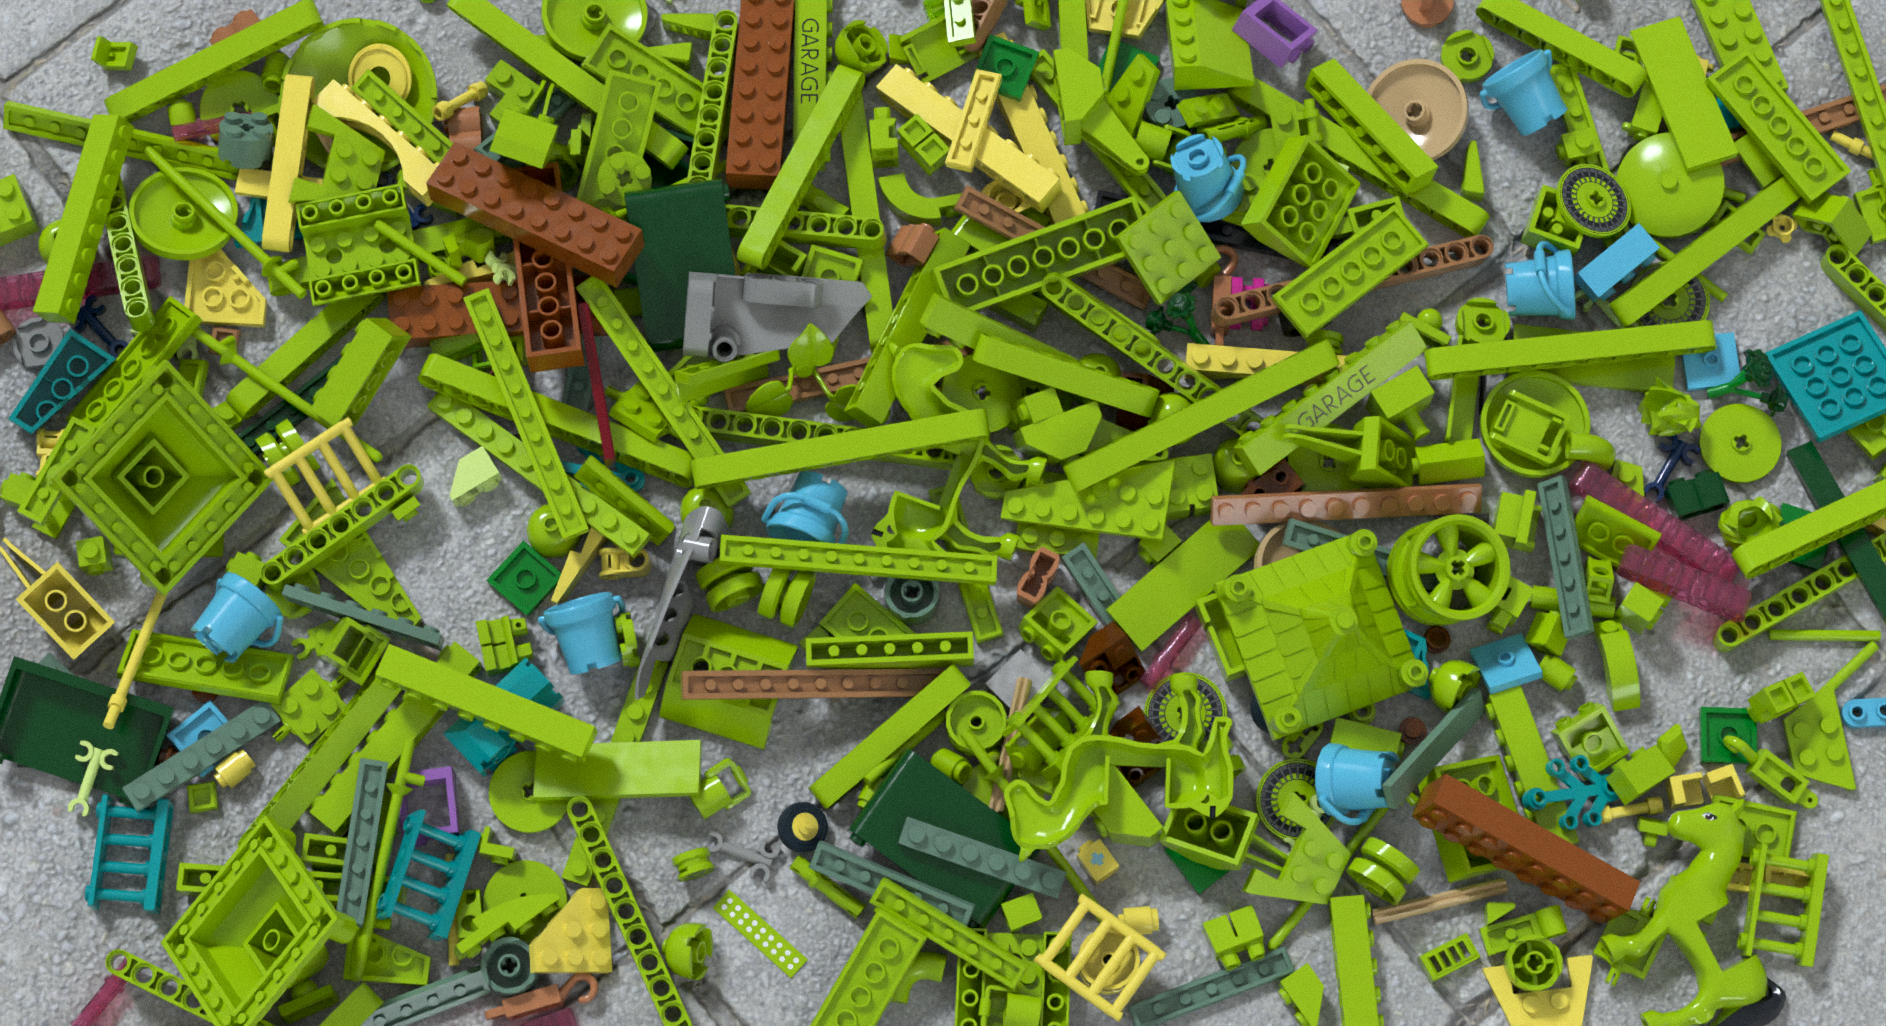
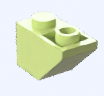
[449,446,502,507]

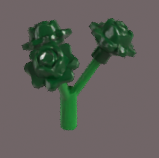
[1145,281,1211,345]
[1707,349,1788,417]

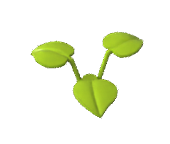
[745,323,857,422]

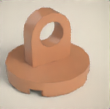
[1400,0,1454,28]

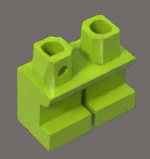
[869,107,899,169]
[897,114,950,176]
[1486,575,1535,636]
[475,615,534,677]
[1747,671,1816,724]
[1202,905,1265,971]

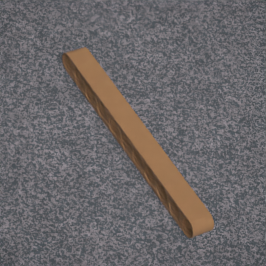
[1211,235,1494,327]

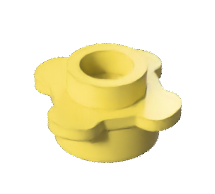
[1766,213,1798,243]

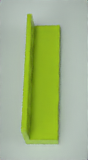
[1443,335,1479,443]
[674,350,780,403]
[574,455,675,546]

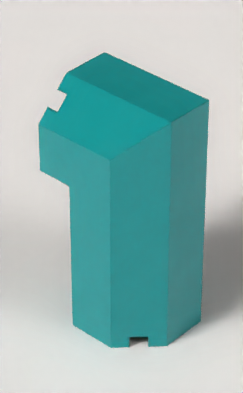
[443,658,565,777]

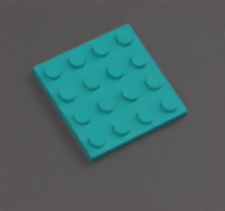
[1765,310,1886,443]

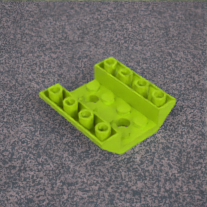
[295,183,421,306]
[659,614,799,750]
[954,928,1072,1026]

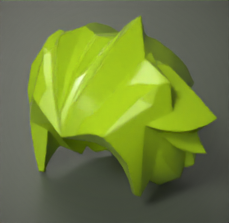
[1637,377,1702,436]
[1718,496,1783,551]

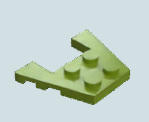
[288,104,385,204]
[1241,792,1351,905]

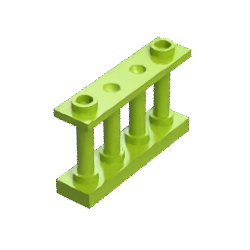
[17,416,97,540]
[1002,655,1120,781]
[1737,843,1829,967]

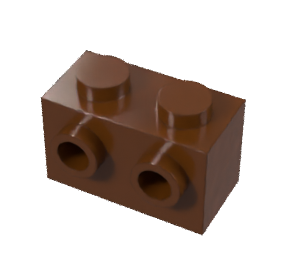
[1241,458,1307,495]

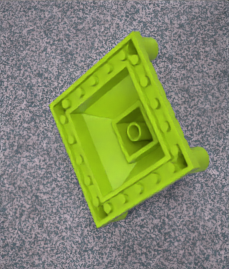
[46,360,273,596]
[1213,529,1428,741]
[161,815,357,1026]

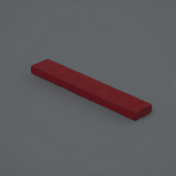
[577,302,616,467]

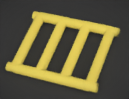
[264,417,385,536]
[1034,894,1167,1022]

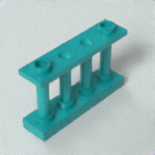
[85,794,174,915]
[376,809,481,942]

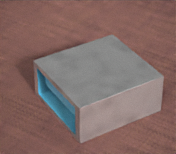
[985,649,1058,722]

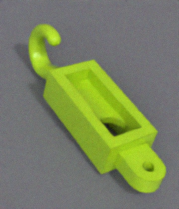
[1723,735,1818,809]

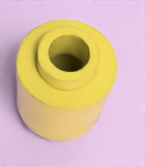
[213,749,256,789]
[1118,906,1159,935]

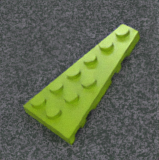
[1001,459,1176,542]
[279,478,423,641]

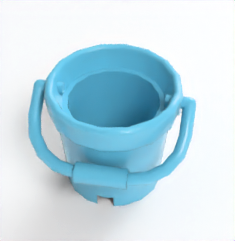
[1479,49,1568,136]
[1170,134,1247,222]
[1505,241,1576,320]
[761,471,849,544]
[191,572,283,663]
[538,592,626,675]
[1315,743,1400,825]

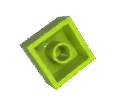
[1365,365,1435,441]

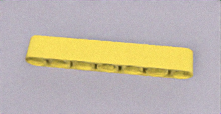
[262,74,315,252]

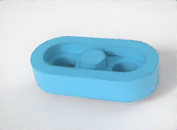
[1840,698,1886,729]

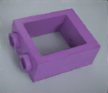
[1232,0,1317,69]
[396,766,461,847]

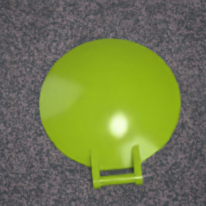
[260,18,438,173]

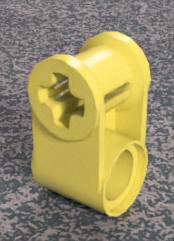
[598,547,652,580]

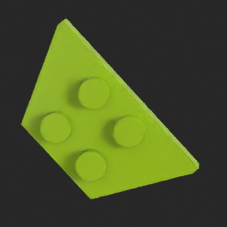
[1782,684,1856,791]

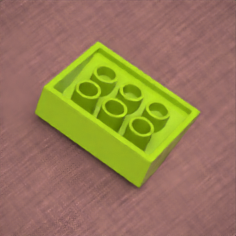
[1165,0,1254,90]
[1240,135,1361,269]
[1418,755,1518,883]

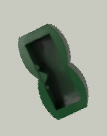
[1664,470,1730,522]

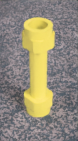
[432,81,489,121]
[1600,796,1664,824]

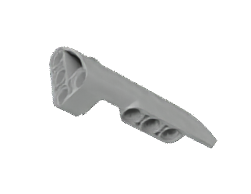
[683,271,872,362]
[635,506,732,699]

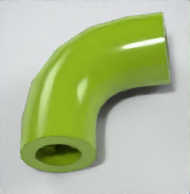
[1565,432,1616,473]
[891,952,947,1004]

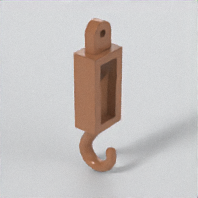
[1210,245,1239,346]
[484,973,598,1021]

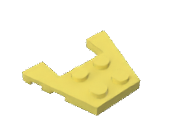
[1085,0,1165,40]
[1482,955,1593,1026]

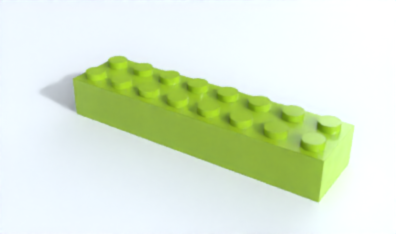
[930,195,1143,313]

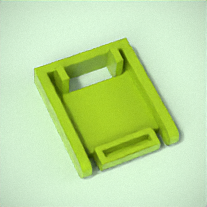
[898,14,978,83]
[1488,390,1572,467]

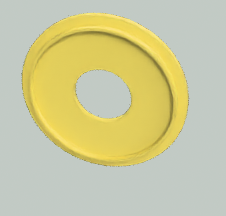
[348,44,412,113]

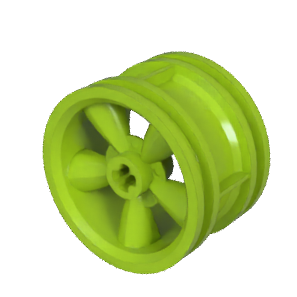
[1386,514,1510,626]

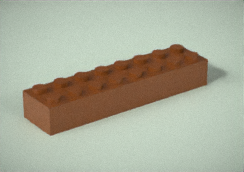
[726,0,795,190]
[426,142,645,288]
[512,162,585,373]
[388,275,609,348]
[1411,774,1640,923]

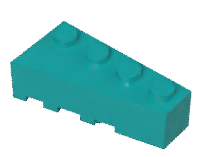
[8,329,116,435]

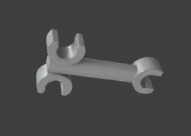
[705,831,781,884]

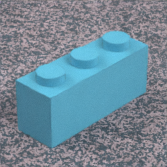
[1574,223,1660,303]

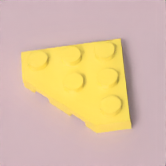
[184,249,268,328]
[529,888,612,974]

